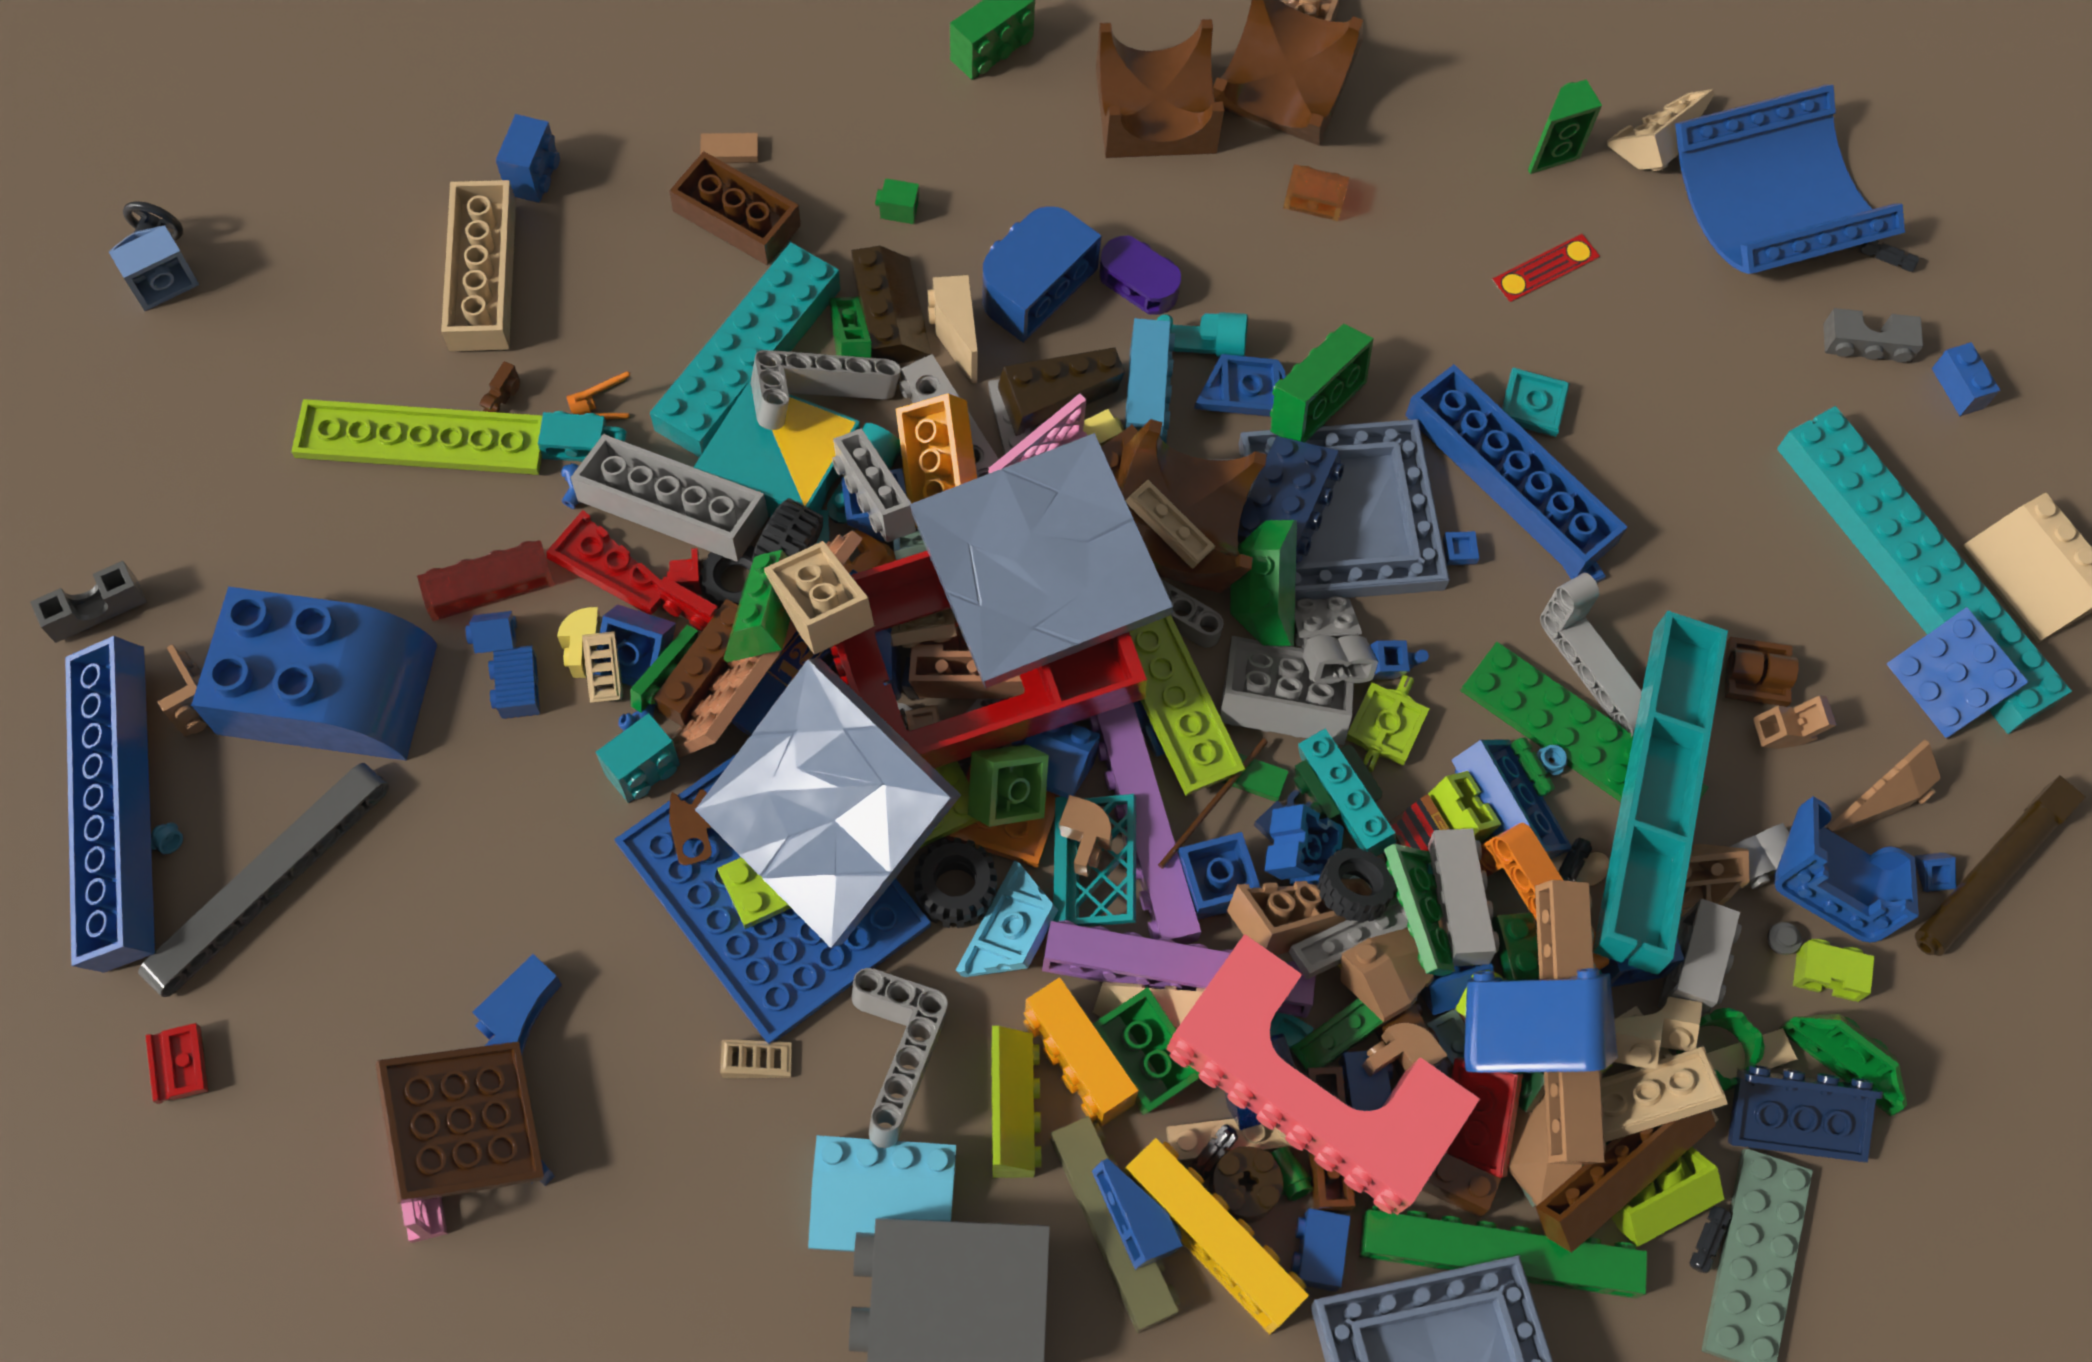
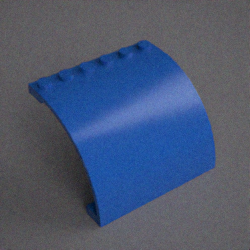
[1675,84,1905,274]

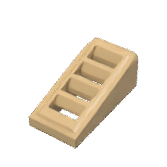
[582,631,624,702]
[720,1040,792,1078]

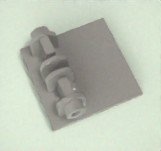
[1295,596,1362,649]

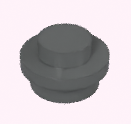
[1767,922,1802,955]

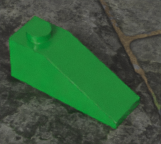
[829,297,871,358]

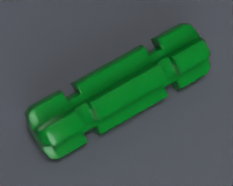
[1510,738,1555,797]

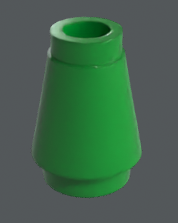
[1271,1146,1313,1201]

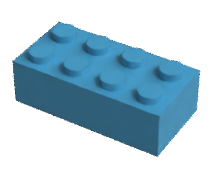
[1124,318,1175,443]

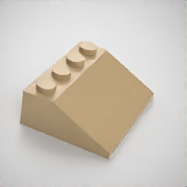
[1961,492,2092,643]

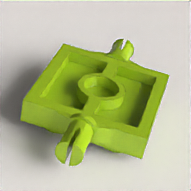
[1346,675,1430,772]

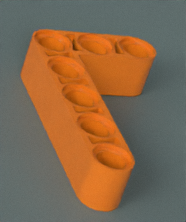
[1479,823,1609,970]

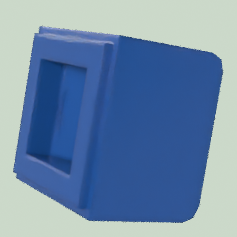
[1915,853,1956,892]

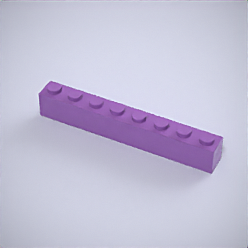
[1088,703,1201,945]
[1042,920,1316,1018]

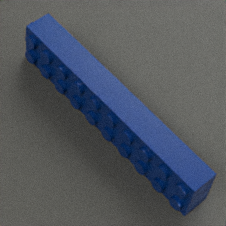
[65,636,155,973]

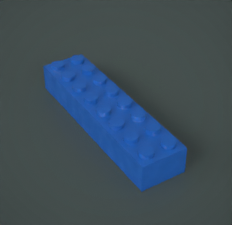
[1405,364,1627,577]

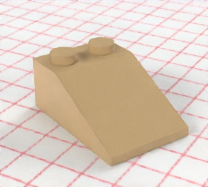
[928,275,978,383]
[764,541,874,655]

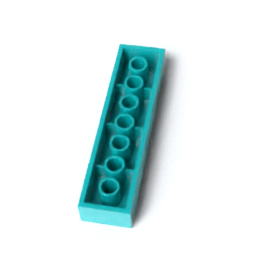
[650,242,841,458]

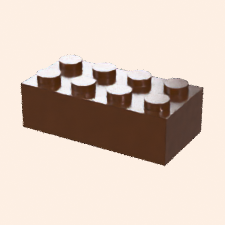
[669,151,801,266]

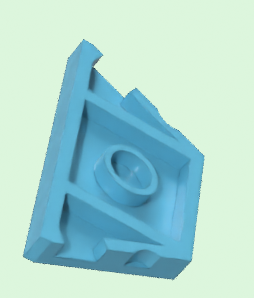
[956,861,1058,977]

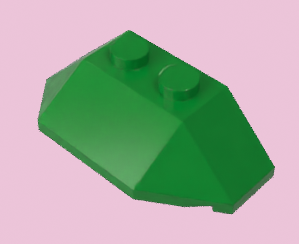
[1230,520,1297,646]
[1778,1014,1907,1116]

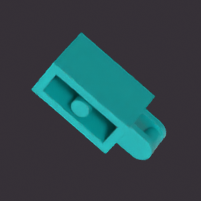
[538,411,627,462]

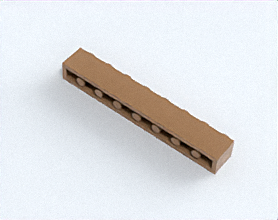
[1535,880,1606,1165]

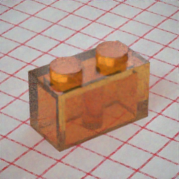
[1283,164,1350,221]

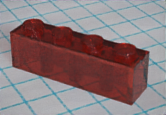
[417,540,555,621]

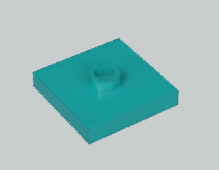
[1502,368,1570,437]

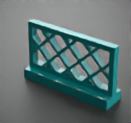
[1053,794,1136,927]

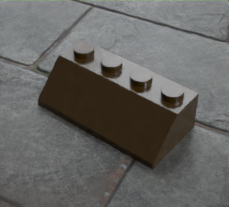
[851,245,931,364]

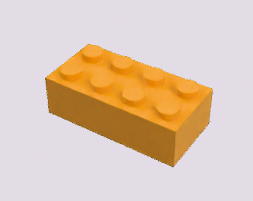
[896,393,977,529]
[1023,977,1138,1127]

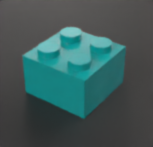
[595,713,680,803]

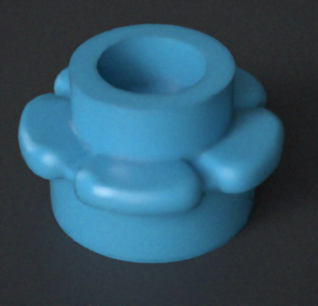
[1536,745,1567,775]
[151,822,183,854]

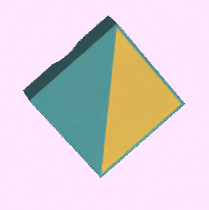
[694,380,860,518]

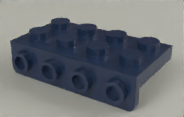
[1238,436,1344,564]
[1728,1065,1883,1163]

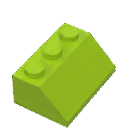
[1612,1147,1725,1247]

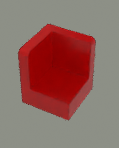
[667,548,702,595]

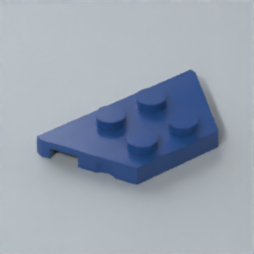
[1194,354,1286,416]

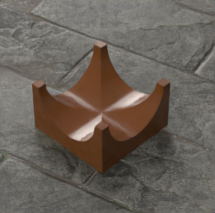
[1213,0,1364,146]
[1096,19,1224,158]
[1117,419,1267,594]

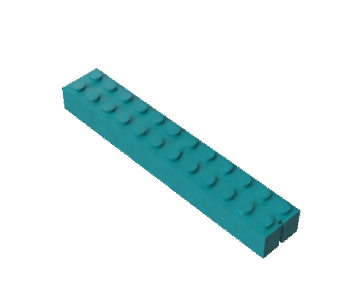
[1777,406,2072,734]
[1593,610,1728,975]

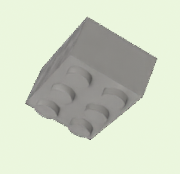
[1658,898,1742,1016]

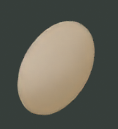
[1576,852,1609,886]

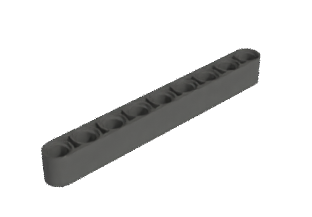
[138,763,389,998]

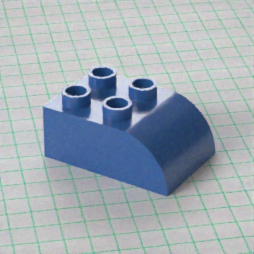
[191,587,437,761]

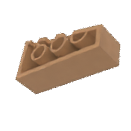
[1227,878,1372,956]

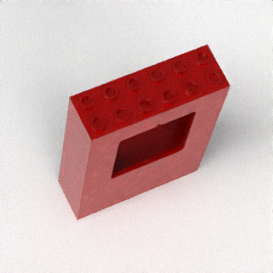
[830,551,1147,768]

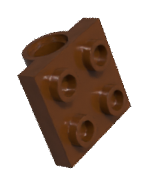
[1725,637,1799,707]

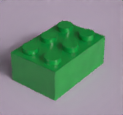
[950,0,1035,80]

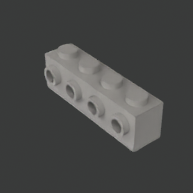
[832,428,916,543]
[1428,828,1499,966]

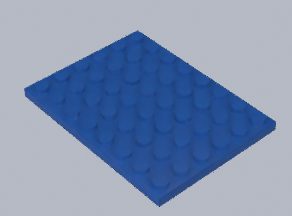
[614,755,931,1045]

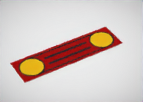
[1492,234,1600,302]

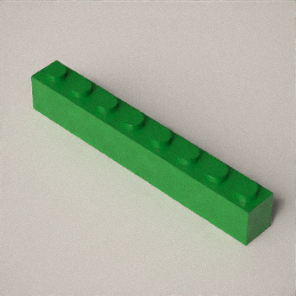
[1359,1206,1647,1299]

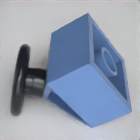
[109,201,199,311]

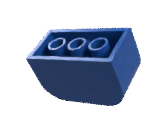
[982,206,1101,343]

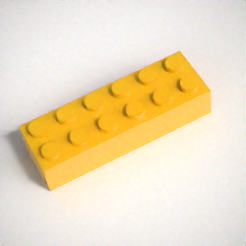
[1124,1138,1309,1335]

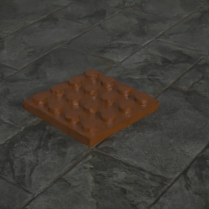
[375,1041,544,1204]

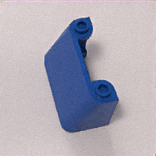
[1775,796,1919,943]
[1464,968,1618,1072]

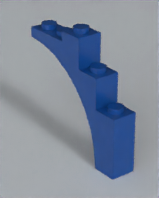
[472,954,562,1186]

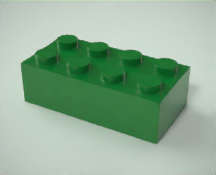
[1270,323,1374,442]

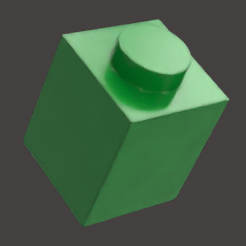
[875,178,920,224]

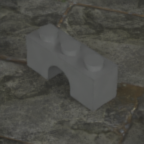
[1823,308,1923,363]
[30,561,147,643]

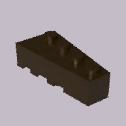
[997,347,1125,436]

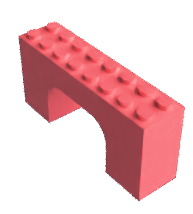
[1166,934,1480,1215]

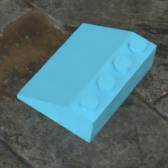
[808,1136,956,1252]

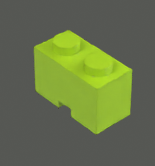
[1428,771,1502,844]
[1793,939,1874,1002]

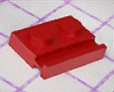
[657,576,718,632]
[145,1023,208,1104]

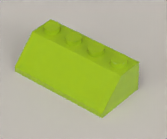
[991,1026,1041,1178]

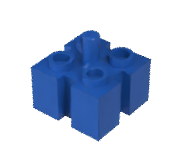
[1265,804,1344,886]

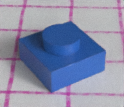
[1443,531,1479,565]

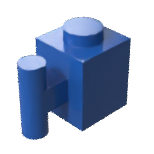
[466,611,518,654]
[1370,640,1429,680]

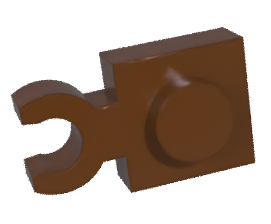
[479,361,520,412]

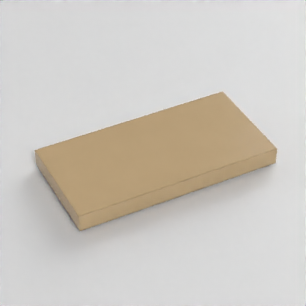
[1600,1046,1728,1142]

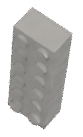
[570,434,769,562]

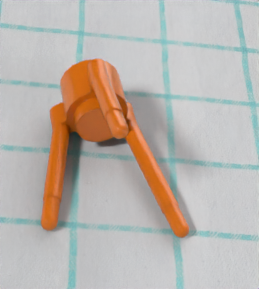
[566,371,631,420]

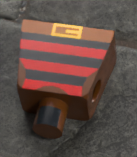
[1377,794,1450,864]

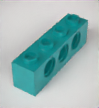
[1298,728,1396,856]

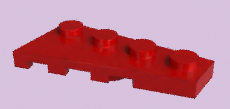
[546,510,662,615]

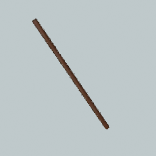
[1158,738,1268,869]

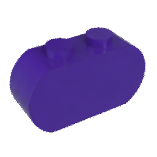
[1099,236,1181,315]

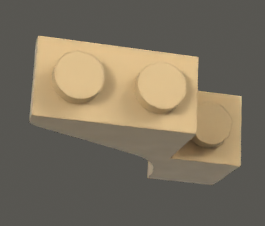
[1614,997,1703,1070]

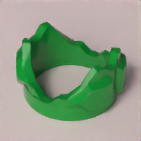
[1676,1008,1765,1091]

